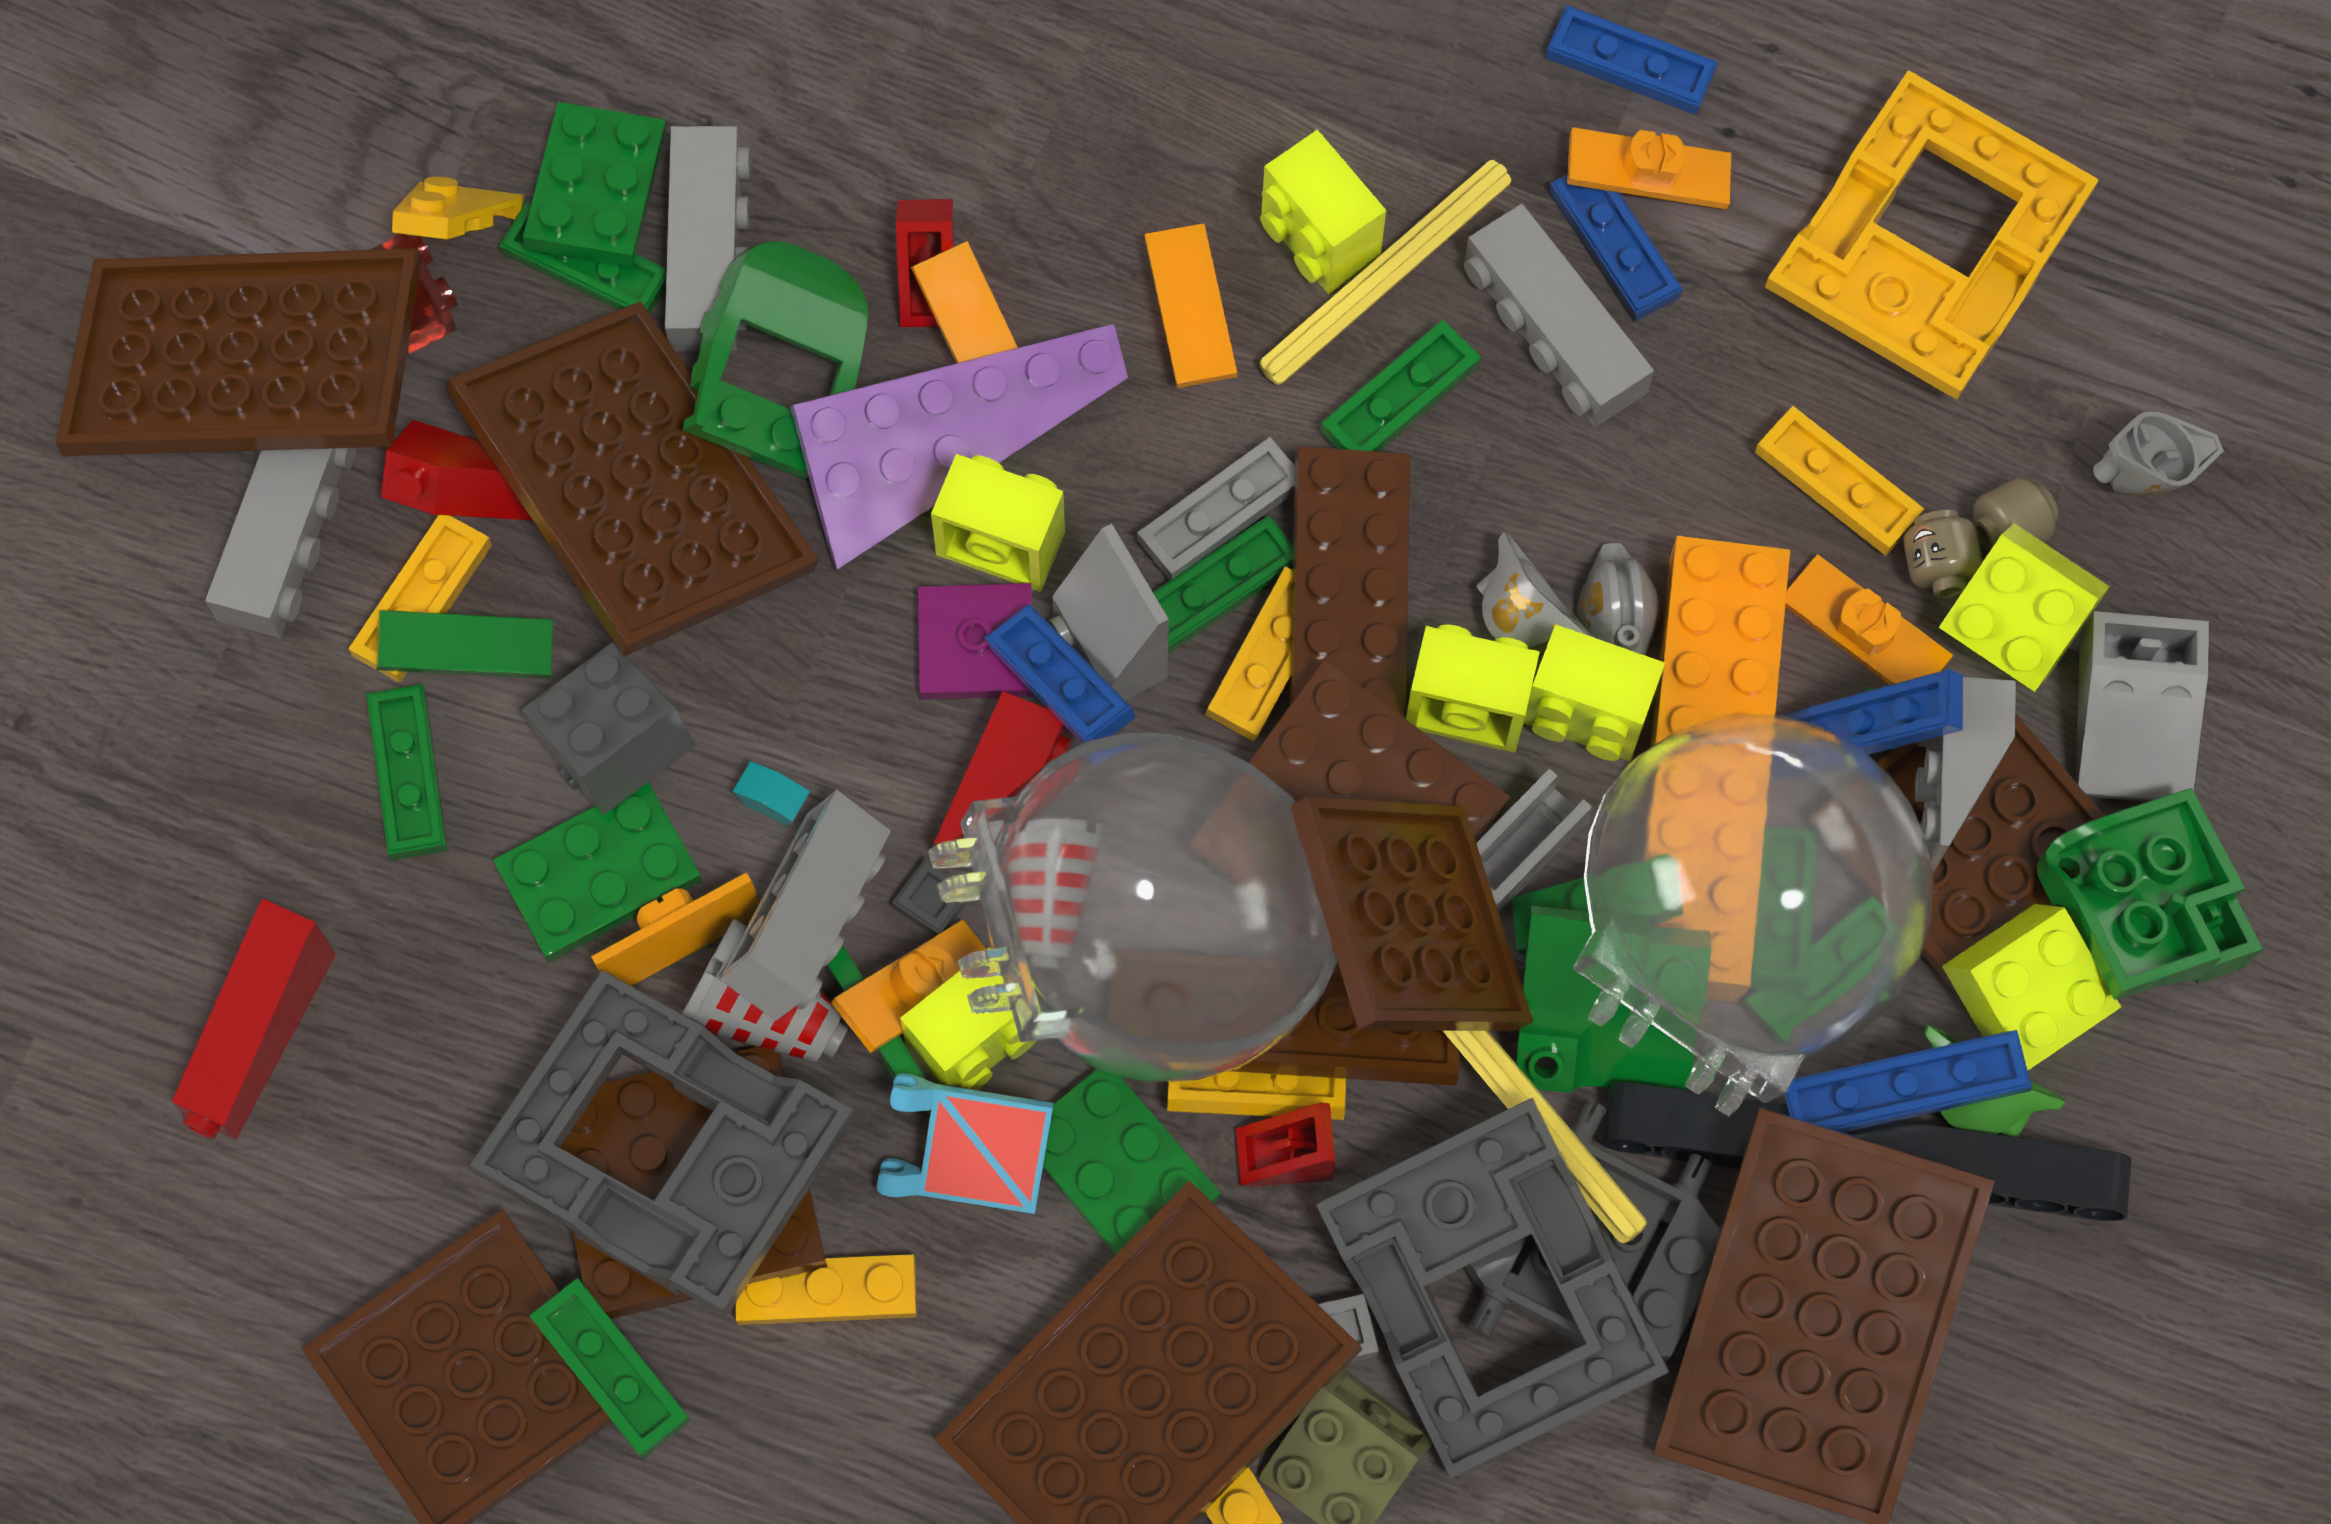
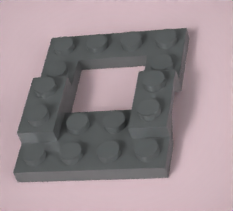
[470,970,855,1317]
[1316,1097,1669,1479]

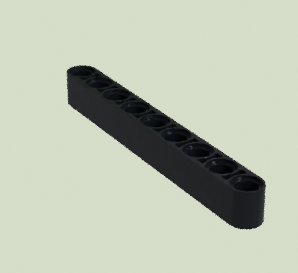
[1602,1082,2132,1221]

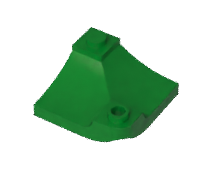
[2037,788,2263,1000]
[1516,906,1712,1093]

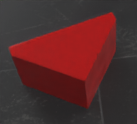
[1236,1102,1335,1187]

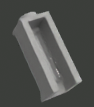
[1476,768,1592,913]

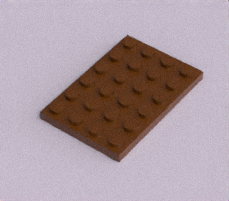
[55,248,422,456]
[446,301,819,657]
[1653,1107,1995,1524]
[935,1180,1362,1524]

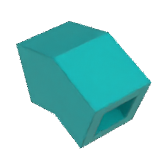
[733,761,810,827]

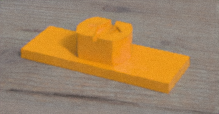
[1567,127,1731,210]
[1145,223,1237,388]
[911,241,1018,363]
[1785,554,1953,685]
[591,872,760,986]
[831,920,987,1053]

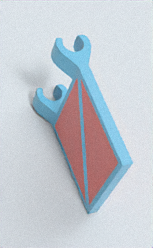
[877,1073,1053,1214]

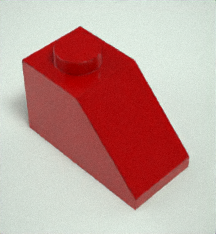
[896,199,955,327]

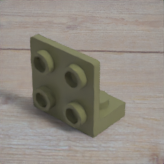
[1259,1369,1433,1524]

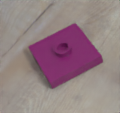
[918,583,1034,700]

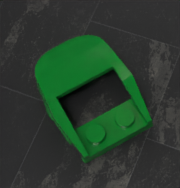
[683,241,868,480]

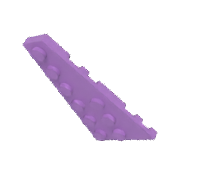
[790,324,1128,570]

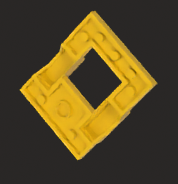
[1765,70,2099,400]

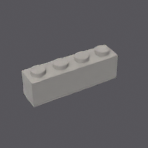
[665,126,751,351]
[1464,203,1654,428]
[205,448,357,638]
[719,790,891,1021]

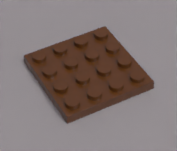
[1187,659,1510,954]
[1807,713,2105,997]
[1290,796,1533,1031]
[560,1047,827,1319]
[301,1209,613,1524]

